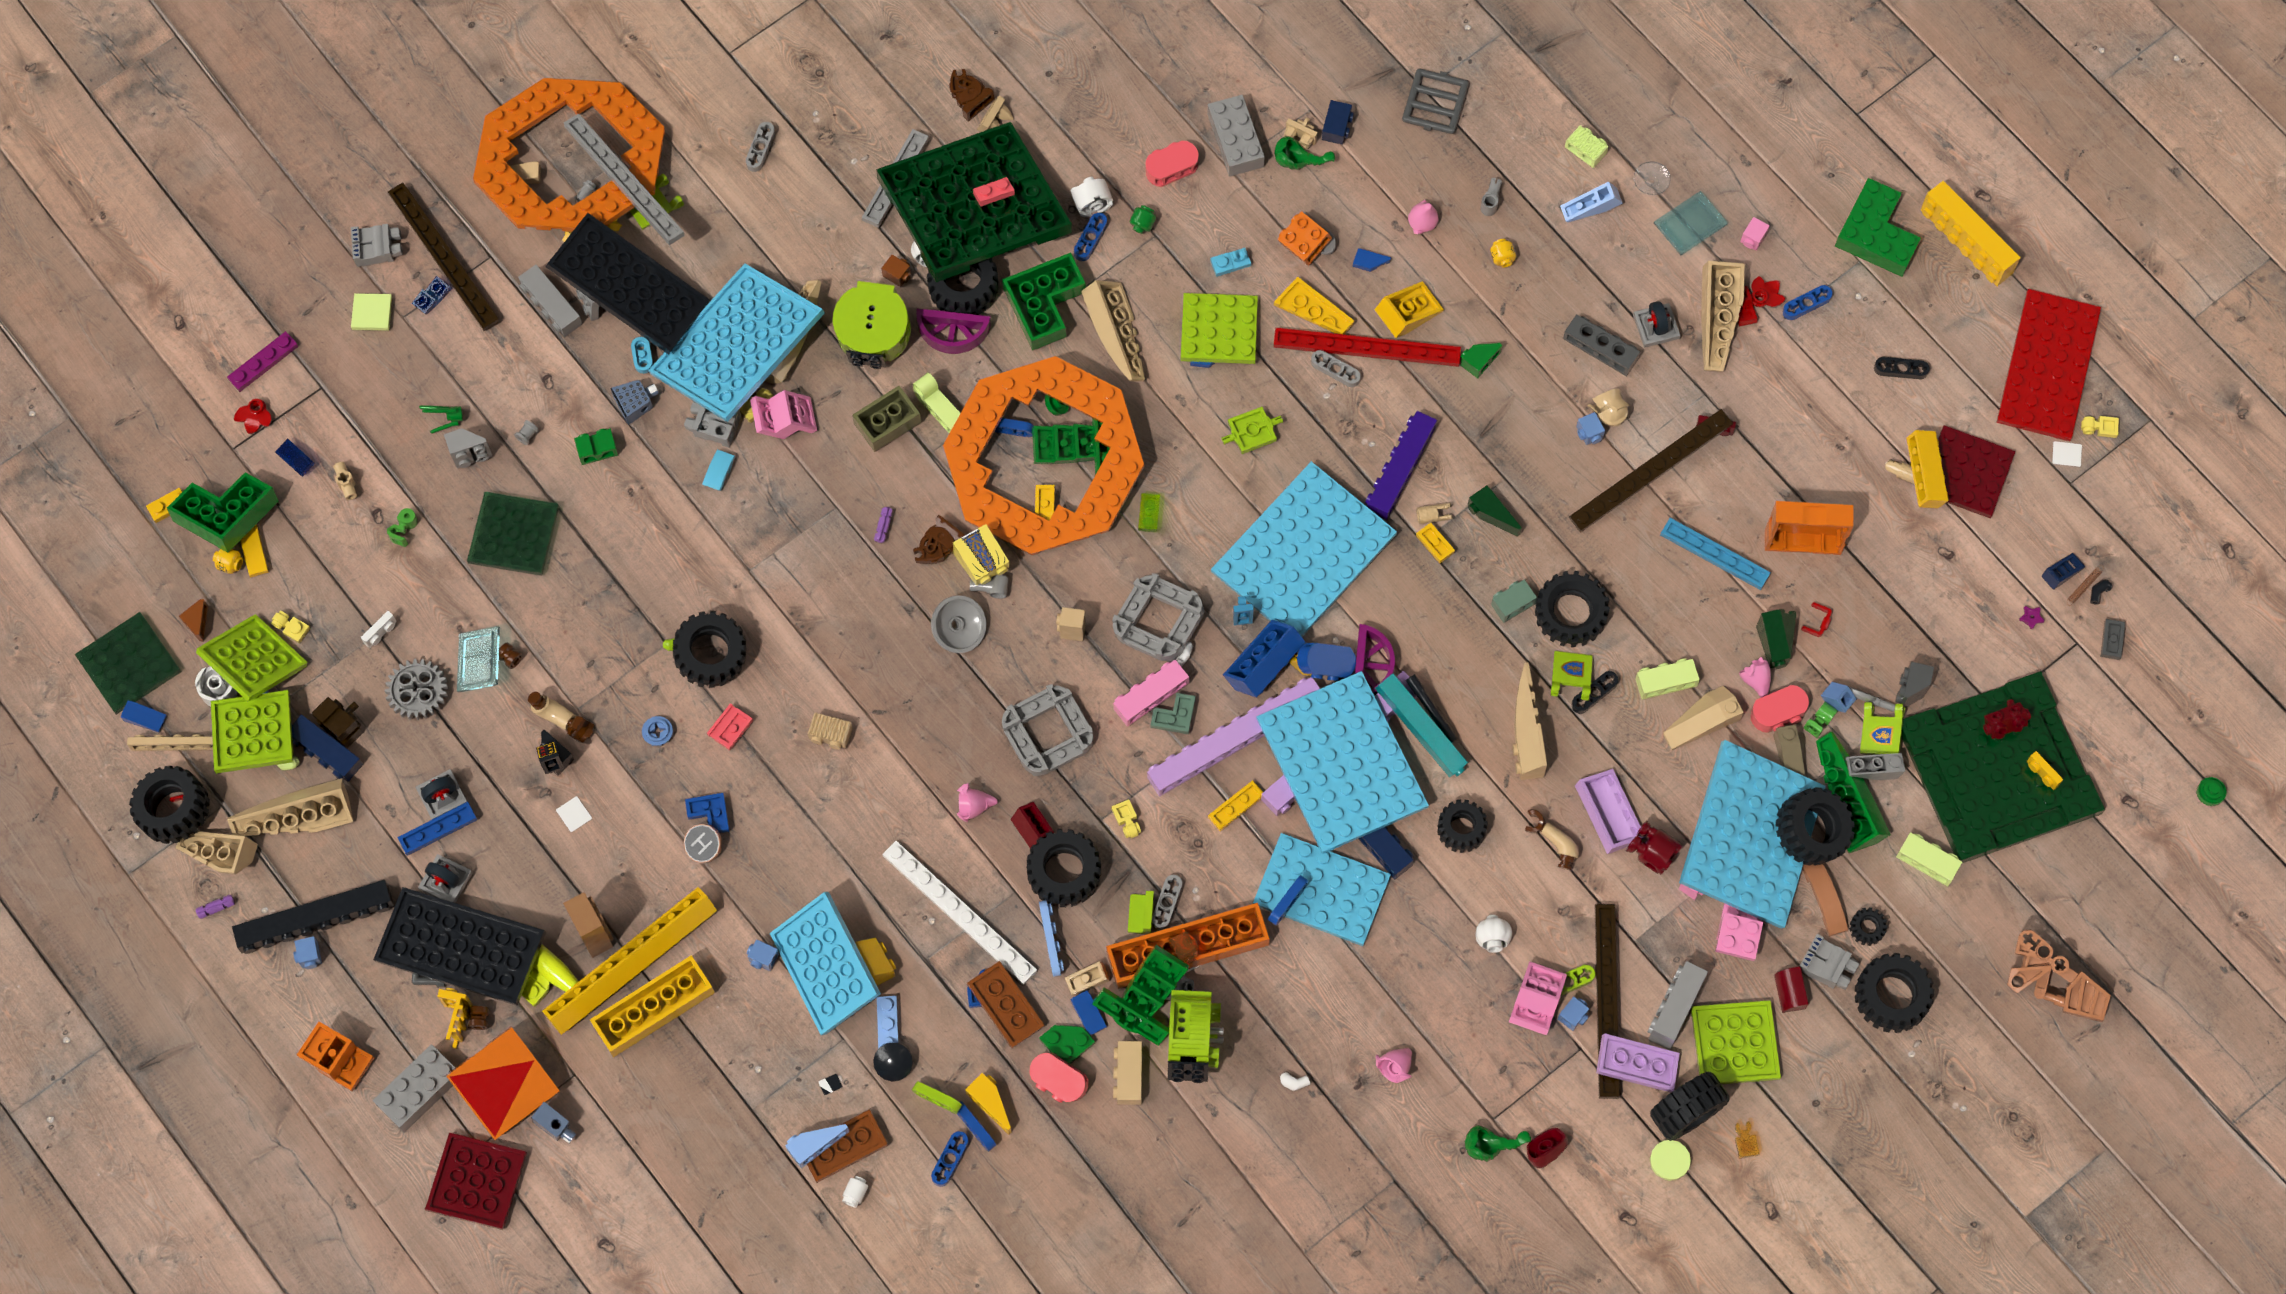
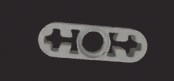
[746,122,775,172]
[1311,350,1360,387]
[1152,875,1182,930]

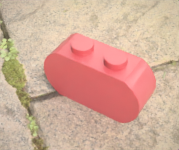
[1146,141,1198,187]
[1750,685,1809,733]
[1030,1053,1088,1103]

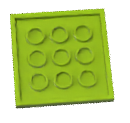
[1181,293,1258,364]
[196,614,308,702]
[211,690,294,774]
[1691,1000,1781,1084]

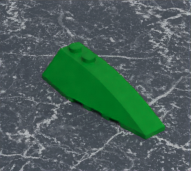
[1816,732,1891,853]

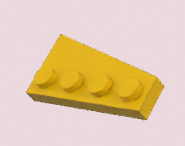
[1273,277,1354,335]

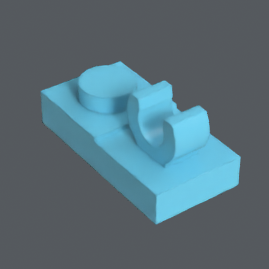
[1210,248,1251,277]

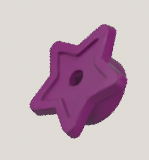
[2019,606,2044,629]

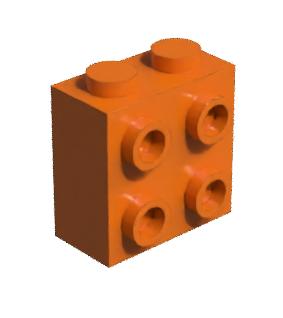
[1278,211,1332,266]

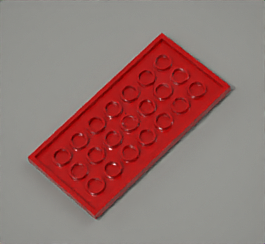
[1996,289,2101,442]

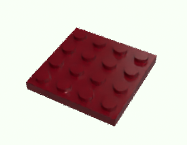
[1938,425,2016,519]
[425,1132,527,1230]

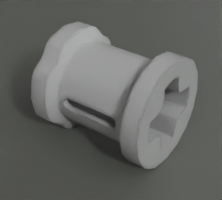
[514,420,539,445]

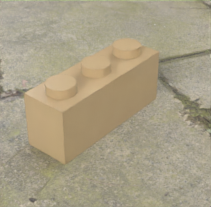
[1113,1041,1142,1105]

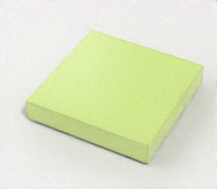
[351,293,392,331]

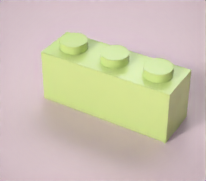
[1635,658,1700,700]
[1896,832,1962,887]

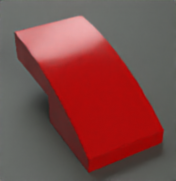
[1737,286,1758,327]

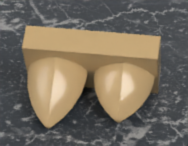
[977,96,1014,132]

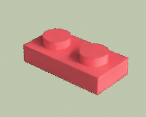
[973,177,1015,206]

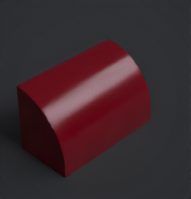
[1010,801,1054,848]
[1774,966,1809,1013]

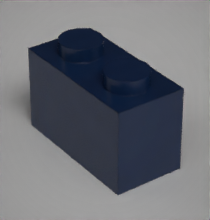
[1322,100,1354,145]

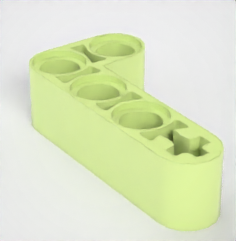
[913,372,960,433]

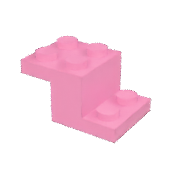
[750,390,817,439]
[1715,903,1763,961]
[1509,961,1567,1035]

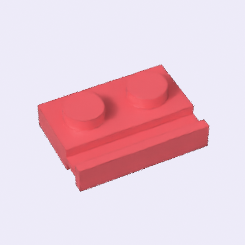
[707,703,753,751]

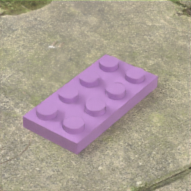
[1596,1034,1680,1092]

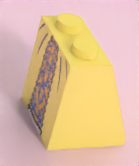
[953,524,1009,586]

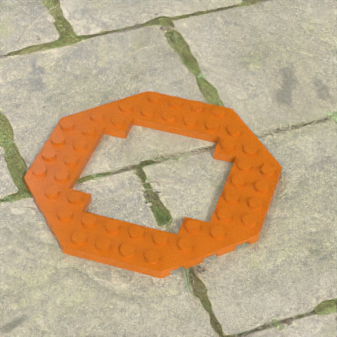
[473,78,665,232]
[943,356,1145,555]

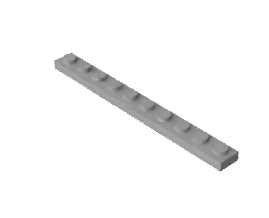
[564,114,684,245]

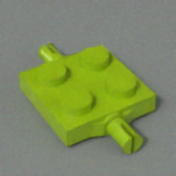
[1221,407,1283,454]

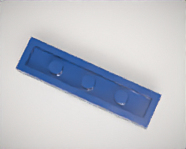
[397,802,477,856]

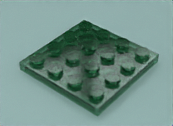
[467,492,559,576]
[75,612,182,715]

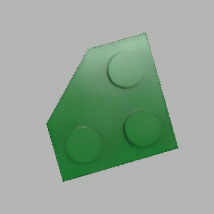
[1039,1025,1095,1064]

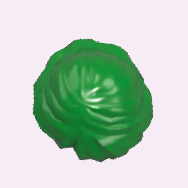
[1274,136,1335,170]
[1465,1125,1531,1162]

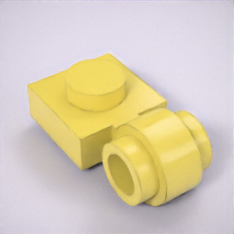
[739,388,773,423]
[2081,416,2119,438]
[271,611,310,644]
[1111,799,1141,839]

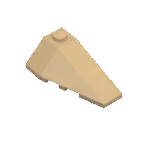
[1663,686,1744,750]
[176,831,258,874]

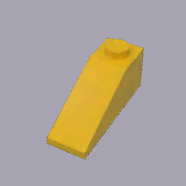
[965,1073,1011,1135]

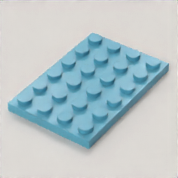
[1253,833,1391,946]
[770,892,881,1035]

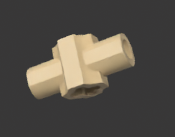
[333,462,357,500]

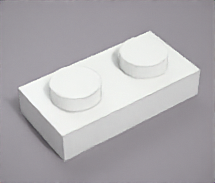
[361,611,397,649]

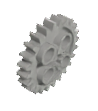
[385,659,449,720]

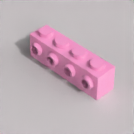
[1113,660,1189,727]

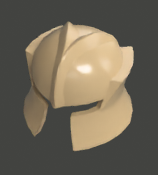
[1587,389,1630,426]

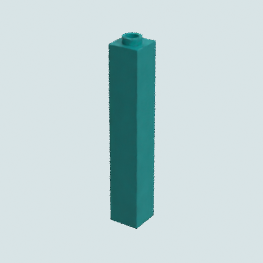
[1375,673,1468,778]

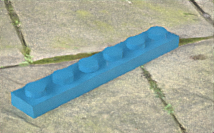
[1660,518,1771,590]

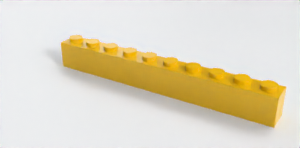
[542,887,717,1035]

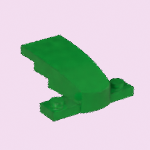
[1032,418,1110,475]
[1092,945,1189,1046]

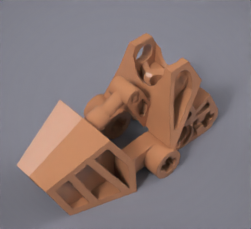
[2007,929,2111,1022]

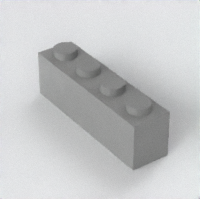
[518,265,582,337]

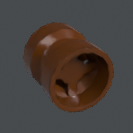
[495,642,523,669]
[468,1006,489,1030]

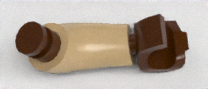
[528,691,594,743]
[1525,809,1579,870]

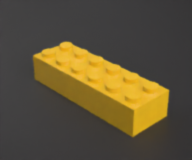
[1920,181,2021,286]
[590,955,715,1058]

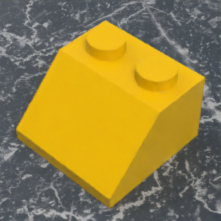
[855,938,896,986]

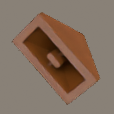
[179,599,208,642]

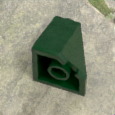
[1756,609,1796,669]

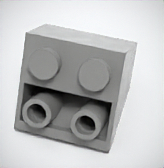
[444,428,493,469]

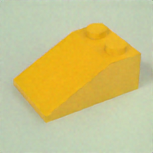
[1374,281,1444,338]

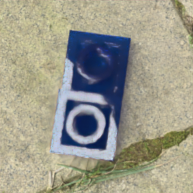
[411,276,452,314]
[275,438,315,477]

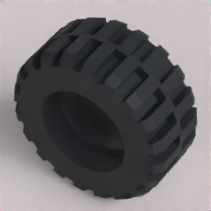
[927,257,999,315]
[673,611,747,688]
[129,766,210,844]
[1776,787,1855,866]
[1026,829,1101,908]
[1855,953,1935,1033]
[1650,1072,1729,1141]

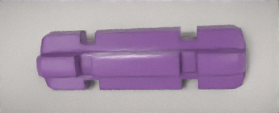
[874,507,893,543]
[196,895,235,919]

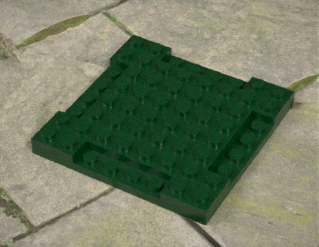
[876,122,1072,282]
[1901,671,2105,863]

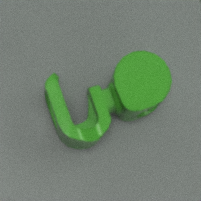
[387,508,418,547]
[1803,701,1838,739]

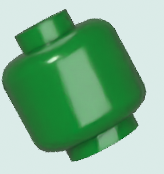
[1129,205,1156,234]

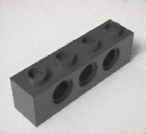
[1563,314,1640,377]

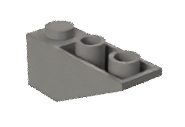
[1846,753,1905,780]

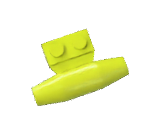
[522,944,579,1007]

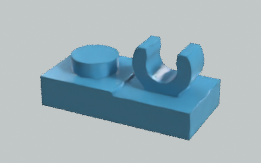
[1233,596,1253,626]

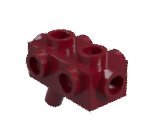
[1983,699,2031,739]

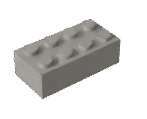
[1207,95,1264,177]
[1648,961,1708,1050]
[372,1044,455,1133]

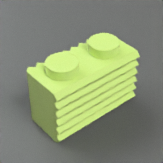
[1565,125,1608,168]

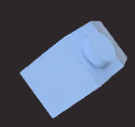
[1560,182,1623,223]
[785,1124,849,1169]

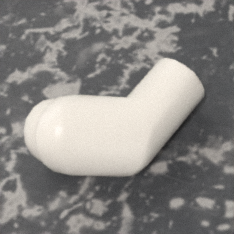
[1176,642,1193,667]
[1280,1072,1310,1091]

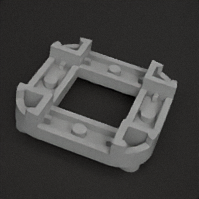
[1112,573,1204,662]
[1002,684,1093,776]

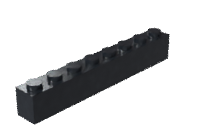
[232,880,394,954]

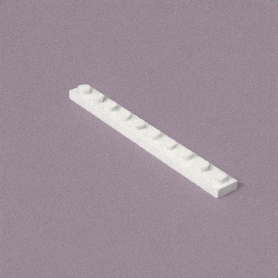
[882,841,1037,986]

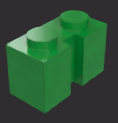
[574,428,618,465]

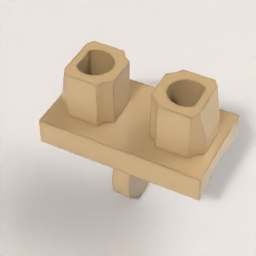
[1284,117,1318,150]

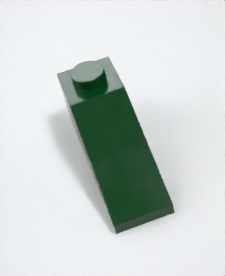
[1468,485,1522,537]

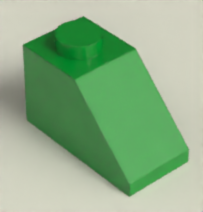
[1460,343,1502,379]

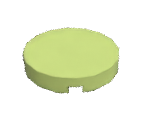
[1650,1140,1691,1181]

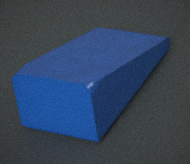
[121,700,167,733]
[1070,990,1107,1036]

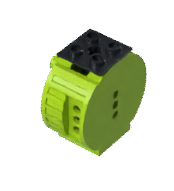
[833,281,911,369]
[1168,990,1224,1083]

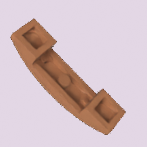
[1802,864,1848,937]

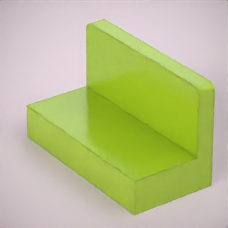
[1128,891,1154,934]

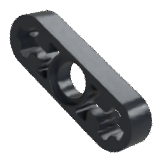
[1874,357,1930,380]
[1571,671,1618,714]

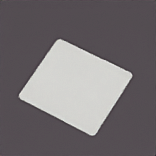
[2052,441,2082,467]
[556,796,592,832]

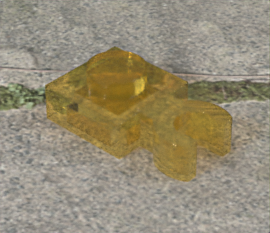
[1735,1121,1760,1159]

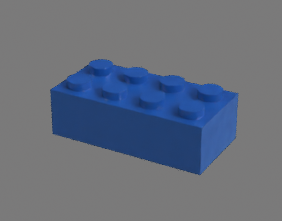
[1223,620,1305,698]

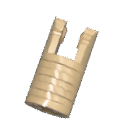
[1885,460,1914,484]
[1416,503,1453,524]

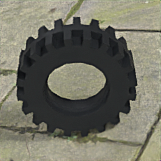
[1535,571,1610,647]

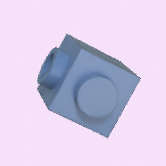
[1576,412,1605,445]
[1821,682,1856,713]
[293,936,322,969]
[747,939,779,971]
[1557,996,1589,1031]

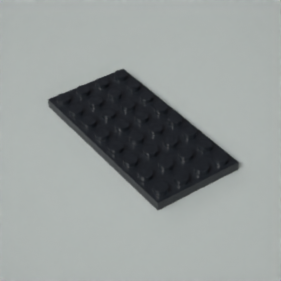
[546,213,710,355]
[373,887,546,1006]

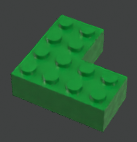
[1835,178,1921,277]
[1002,252,1086,351]
[167,472,279,553]

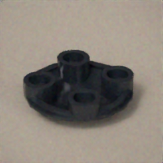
[873,1042,913,1082]

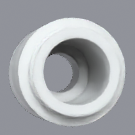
[842,1176,868,1208]

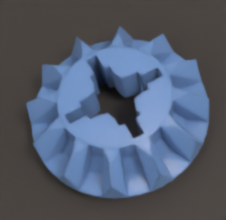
[642,716,673,746]

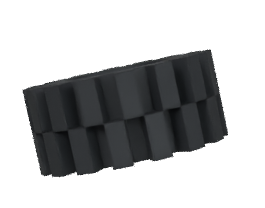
[1849,907,1887,946]

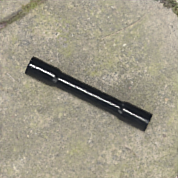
[1405,674,1458,743]

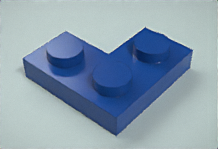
[685,793,730,833]

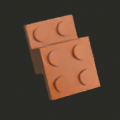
[297,1022,375,1092]

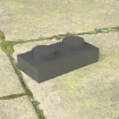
[2100,619,2125,660]

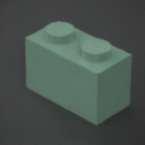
[1491,579,1537,623]

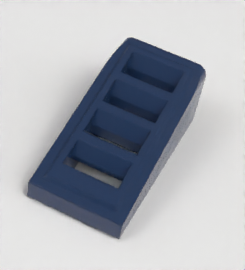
[2042,553,2085,590]

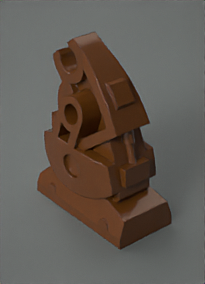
[949,69,995,122]
[913,515,965,564]

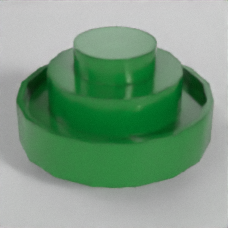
[1045,395,1069,416]
[2196,777,2227,806]

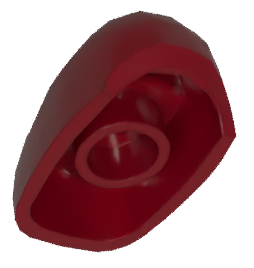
[1527,1128,1569,1169]

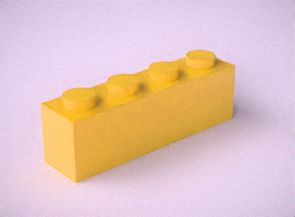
[1906,430,1948,508]

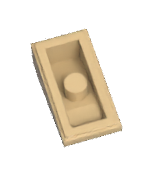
[510,162,541,184]
[1065,961,1111,996]

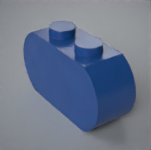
[1297,643,1356,681]

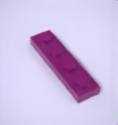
[227,331,298,392]

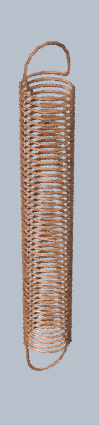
[2067,565,2104,606]

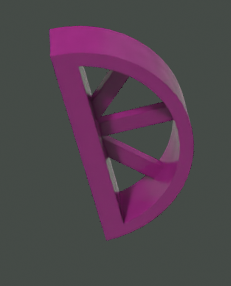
[916,308,991,354]
[1355,624,1395,696]

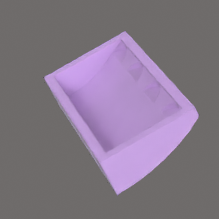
[1575,769,1646,854]

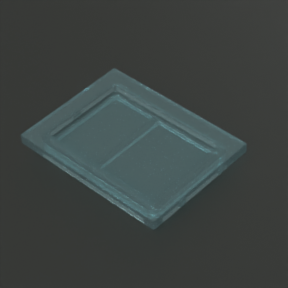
[1654,191,1728,255]
[457,626,500,692]

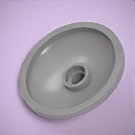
[931,596,986,653]

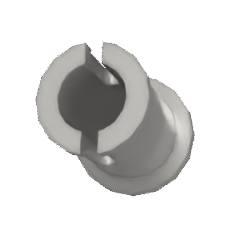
[574,180,596,202]

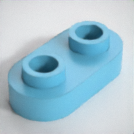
[631,337,653,374]

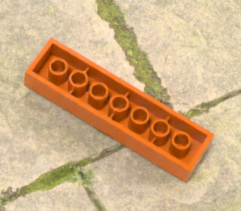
[1106,903,1269,989]

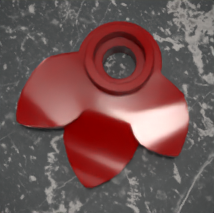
[1751,276,1785,307]
[234,399,272,434]

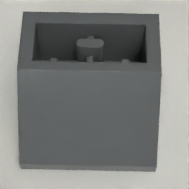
[1895,661,1934,708]

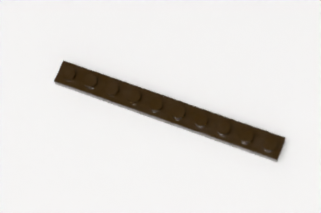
[387,182,500,331]
[1569,409,1733,533]
[1594,904,1620,1099]

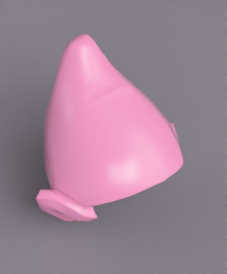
[1408,199,1439,234]
[1739,657,1771,698]
[957,783,998,822]
[1375,1048,1412,1083]

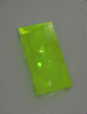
[1138,493,1160,532]

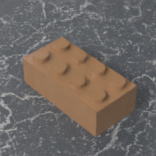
[563,892,613,958]

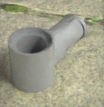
[1480,178,1502,216]
[970,575,1008,599]

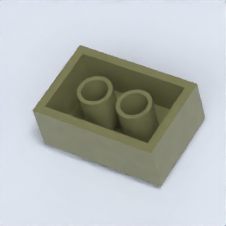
[852,386,921,452]

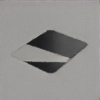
[819,1074,842,1095]

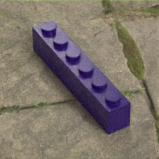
[1365,411,1437,520]

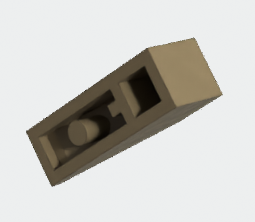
[1773,725,1806,777]

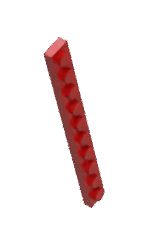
[1273,327,1461,367]

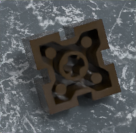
[312,697,363,749]

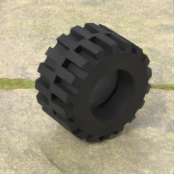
[1437,799,1488,853]

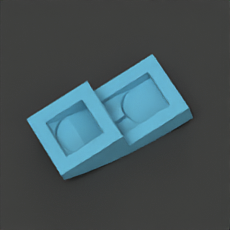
[702,449,735,491]

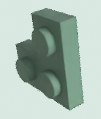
[1150,693,1195,734]

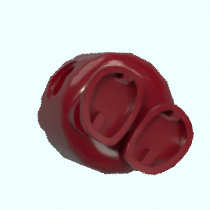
[1625,820,1683,875]

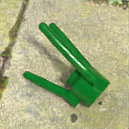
[419,405,463,433]

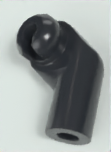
[2090,579,2113,605]

